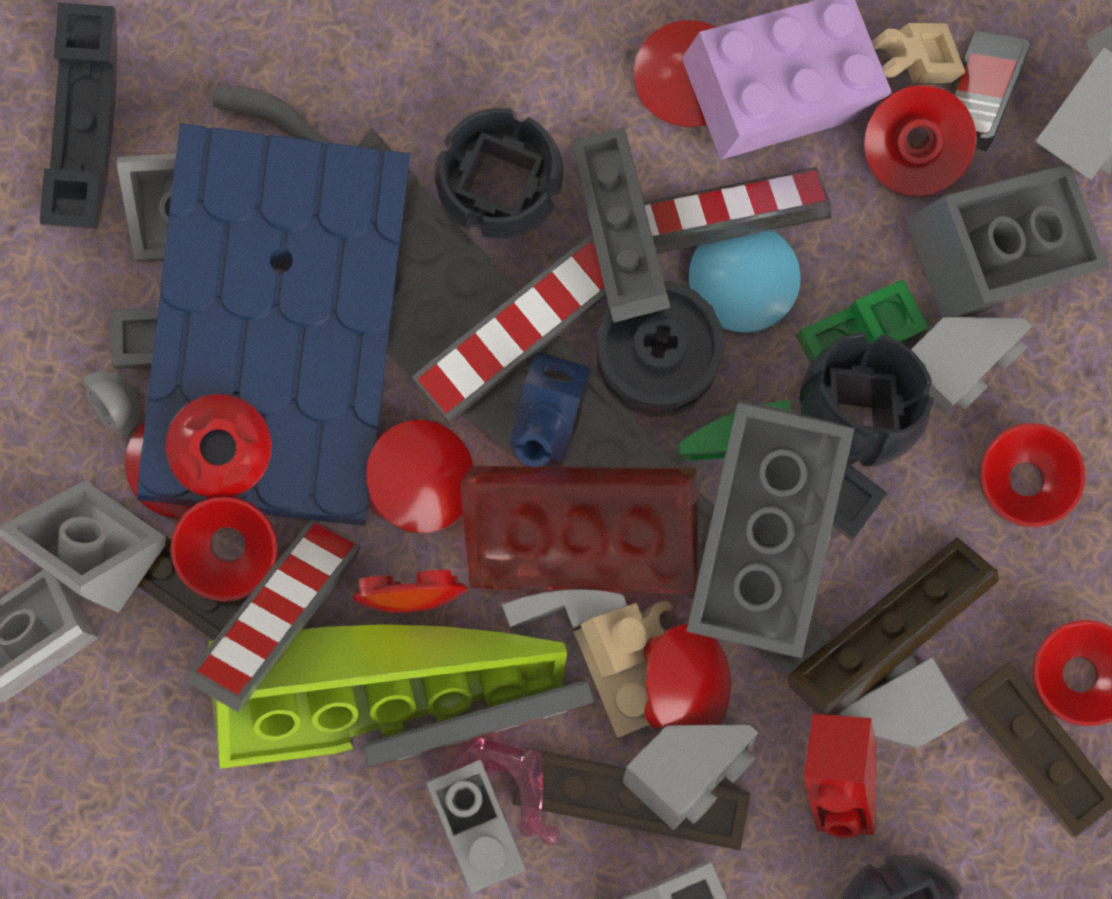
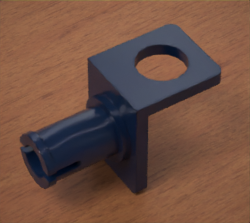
[509,353,590,467]

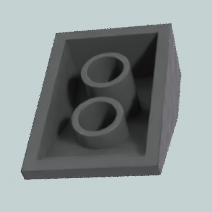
[905,164,1109,318]

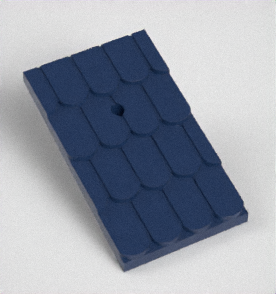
[137,123,410,526]

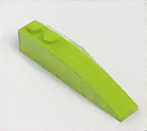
[208,624,567,769]

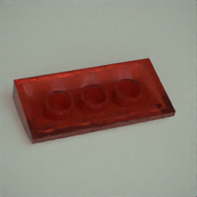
[460,466,698,594]

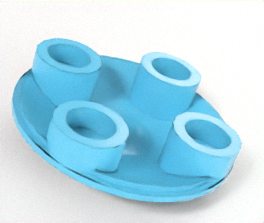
[688,223,801,333]

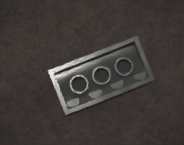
[687,399,855,658]

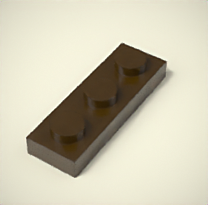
[961,662,1112,837]

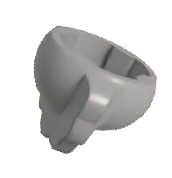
[83,370,142,438]

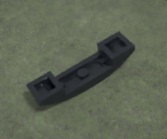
[39,2,117,229]

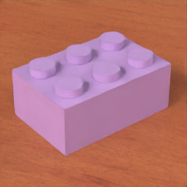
[682,0,892,160]

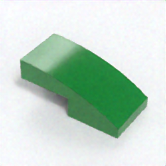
[796,279,929,363]
[677,400,792,462]

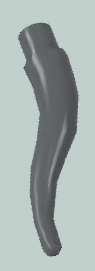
[213,86,333,144]

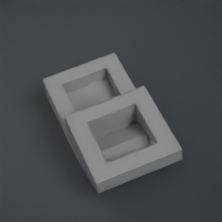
[502,589,627,630]

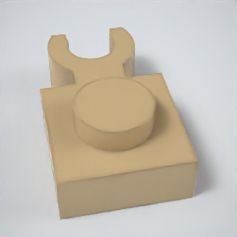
[872,23,966,83]
[580,601,672,678]

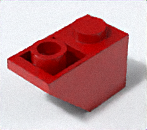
[804,714,877,839]

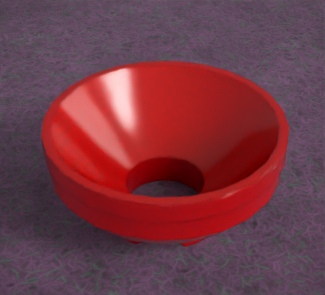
[165,394,272,498]
[979,423,1085,528]
[171,496,278,602]
[1032,620,1112,726]

